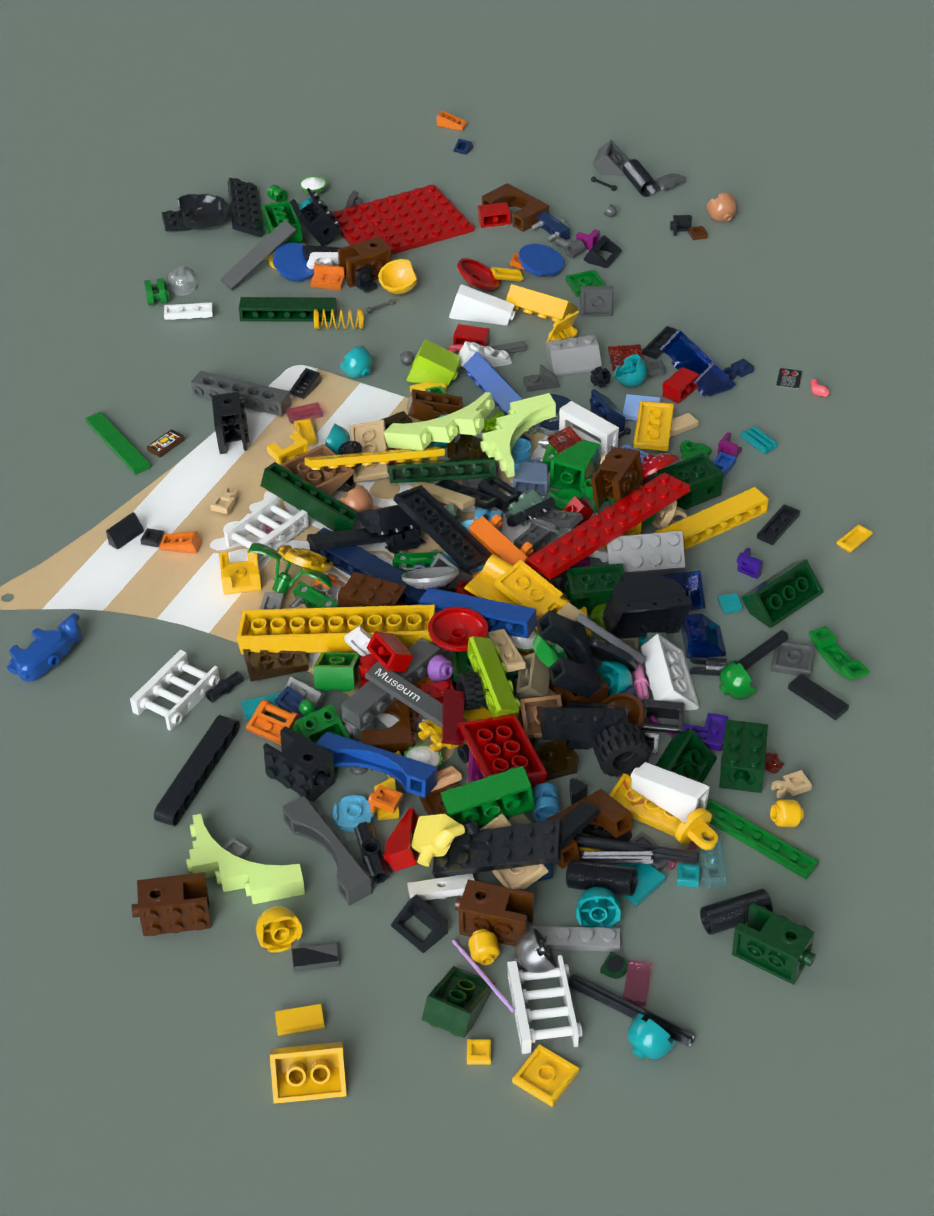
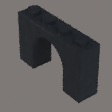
[536,610,602,698]

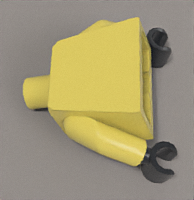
[411,814,479,866]

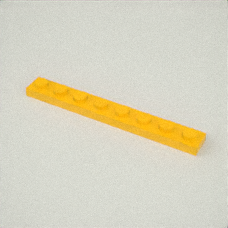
[305,446,445,470]

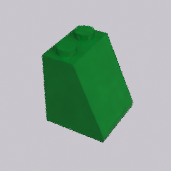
[549,439,600,493]

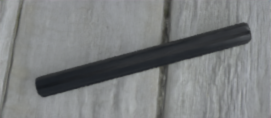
[573,834,699,864]
[568,974,695,1047]

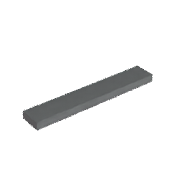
[220,220,296,291]

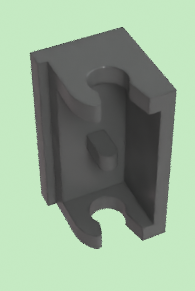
[514,522,552,557]

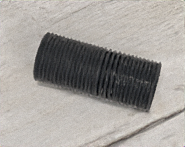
[623,159,657,197]
[566,860,637,896]
[700,888,773,935]

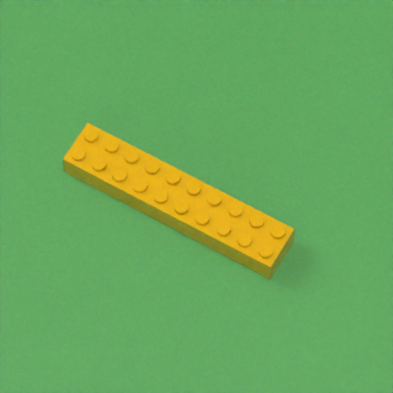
[237,605,436,655]

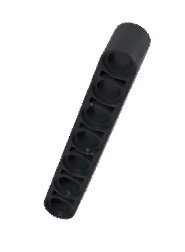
[154,715,240,826]

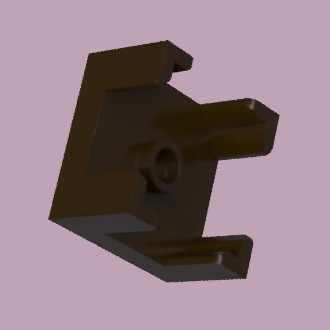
[447,430,491,459]
[527,735,578,781]

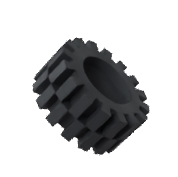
[456,672,484,710]

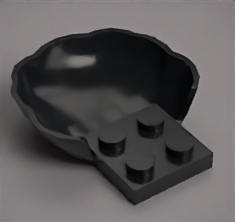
[162,194,230,231]

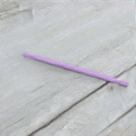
[452,939,515,1013]

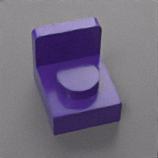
[737,547,763,579]

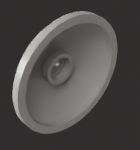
[401,566,459,590]

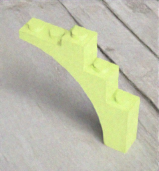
[384,392,495,450]
[480,393,556,478]
[186,814,305,904]

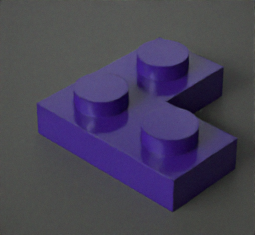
[682,713,728,751]

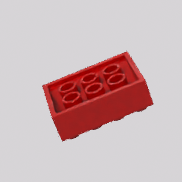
[458,714,547,789]

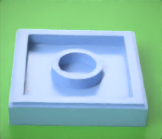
[623,394,660,421]

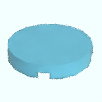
[332,795,375,832]

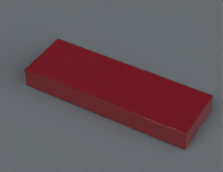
[441,689,464,746]

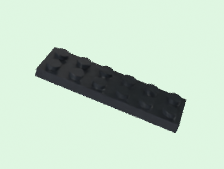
[227,177,263,237]
[393,485,492,572]
[432,819,563,878]

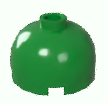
[719,659,757,700]

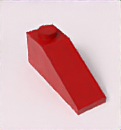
[383,807,419,872]

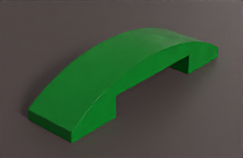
[809,626,870,680]

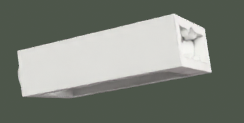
[559,401,619,460]

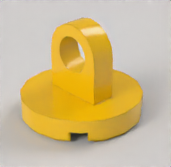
[675,807,718,850]

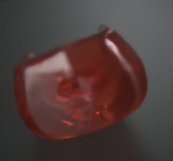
[765,752,784,774]

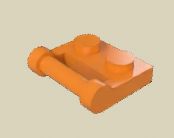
[246,699,300,745]

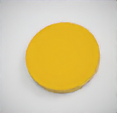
[278,545,333,572]

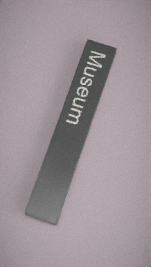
[365,661,468,744]

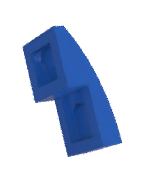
[711,452,736,478]

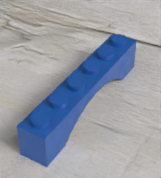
[316,732,438,798]

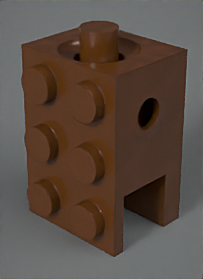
[338,236,392,288]
[590,447,644,509]
[338,572,407,607]
[132,872,211,936]
[455,879,534,947]

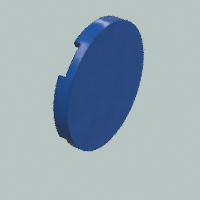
[273,243,314,282]
[518,244,564,277]

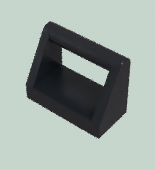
[584,235,622,268]
[477,476,523,514]
[641,699,684,734]
[391,894,448,953]

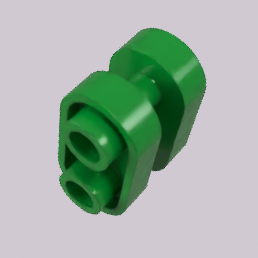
[144,278,170,305]

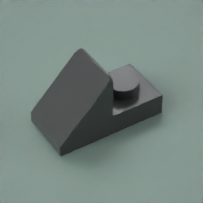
[524,364,560,392]

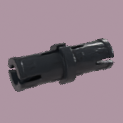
[205,671,244,703]

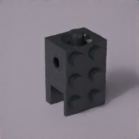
[290,187,342,246]
[211,392,250,454]
[263,726,335,802]

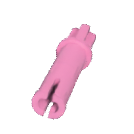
[632,660,649,702]

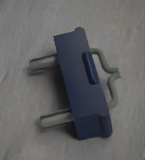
[532,211,570,242]

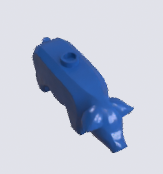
[7,613,82,681]

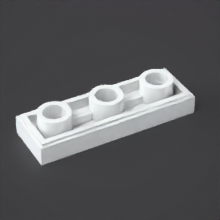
[407,873,475,901]

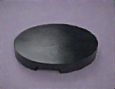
[588,637,639,672]

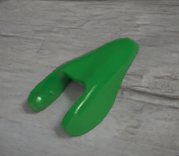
[533,636,568,667]

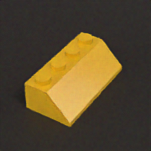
[506,284,578,322]

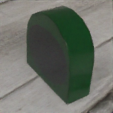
[600,952,628,979]

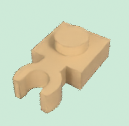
[210,487,238,514]
[771,770,812,798]

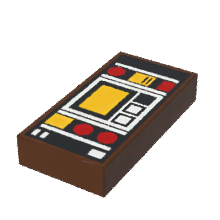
[147,429,184,457]

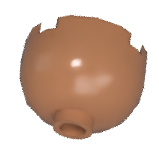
[706,192,737,222]
[339,486,374,513]

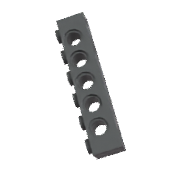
[191,371,291,416]

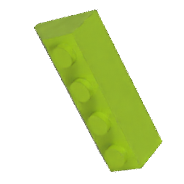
[467,637,521,718]

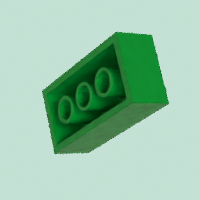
[261,200,303,245]
[441,766,535,832]

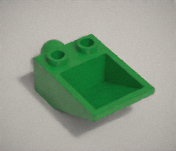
[292,699,351,770]

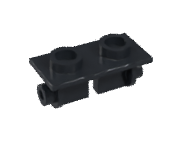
[385,527,425,554]

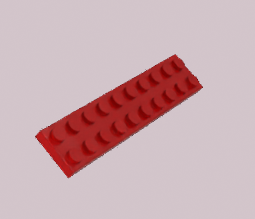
[525,472,690,580]

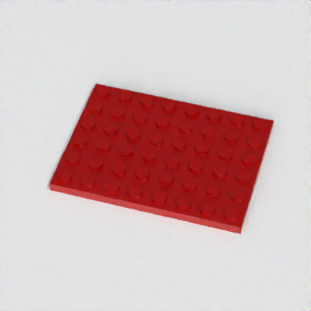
[333,184,474,255]

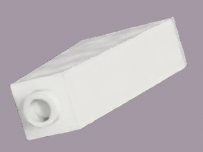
[449,284,516,326]
[631,762,710,823]

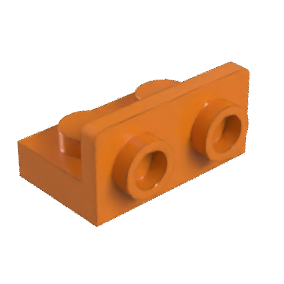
[310,264,345,290]

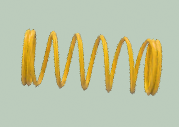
[314,309,364,330]

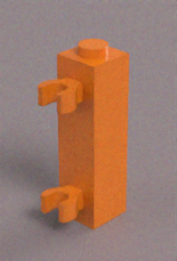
[469,514,534,565]

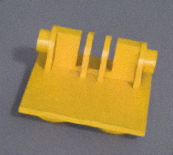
[547,311,579,342]

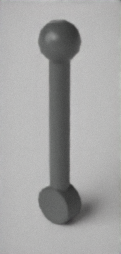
[366,299,395,313]

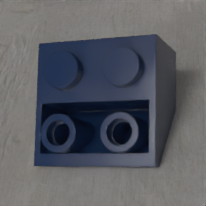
[590,389,625,432]

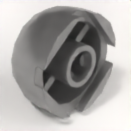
[514,928,557,973]

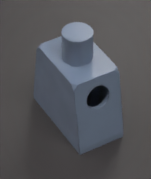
[513,459,548,496]

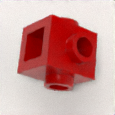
[562,496,595,526]

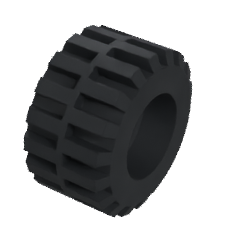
[593,723,650,777]

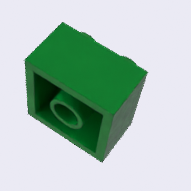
[313,652,361,692]

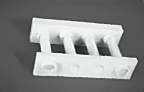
[224,496,309,563]
[130,650,220,731]
[507,955,582,1054]

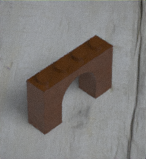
[482,183,549,232]
[358,686,416,756]
[544,789,634,869]

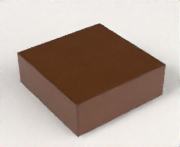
[688,226,708,240]

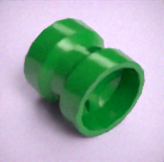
[267,185,288,202]

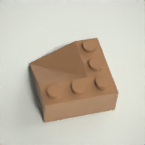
[280,444,354,496]

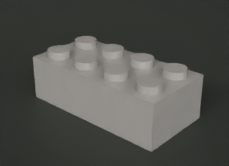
[607,531,686,575]

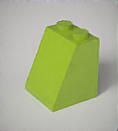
[406,339,461,386]

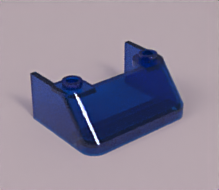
[660,329,736,397]

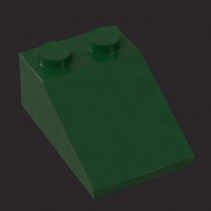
[421,966,495,1038]

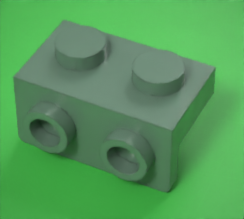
[505,489,544,527]

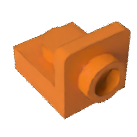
[368,785,403,814]

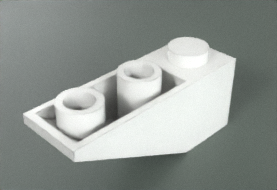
[458,341,512,367]

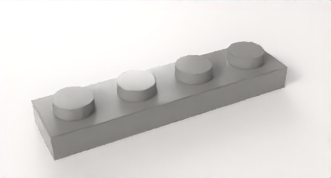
[529,926,620,952]

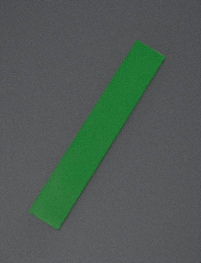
[85,412,150,475]
[706,798,819,880]

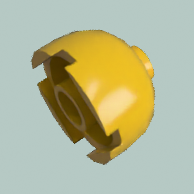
[255,906,303,952]

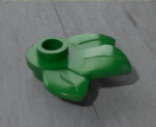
[680,440,712,461]

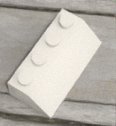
[640,634,700,711]

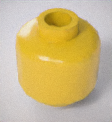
[770,799,804,828]
[468,929,500,965]

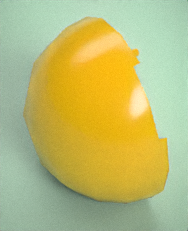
[378,259,417,295]

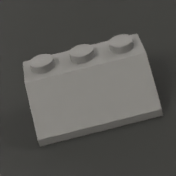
[546,335,602,377]

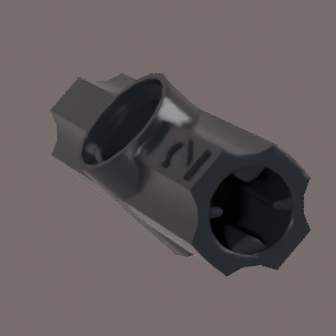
[354,822,390,884]

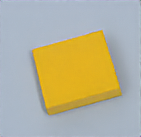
[512,1044,579,1107]

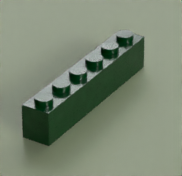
[239,297,337,322]
[388,457,497,483]
[260,462,361,531]

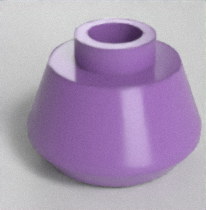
[427,654,453,682]

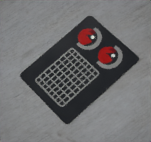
[776,368,802,389]

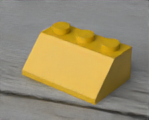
[270,1042,347,1104]

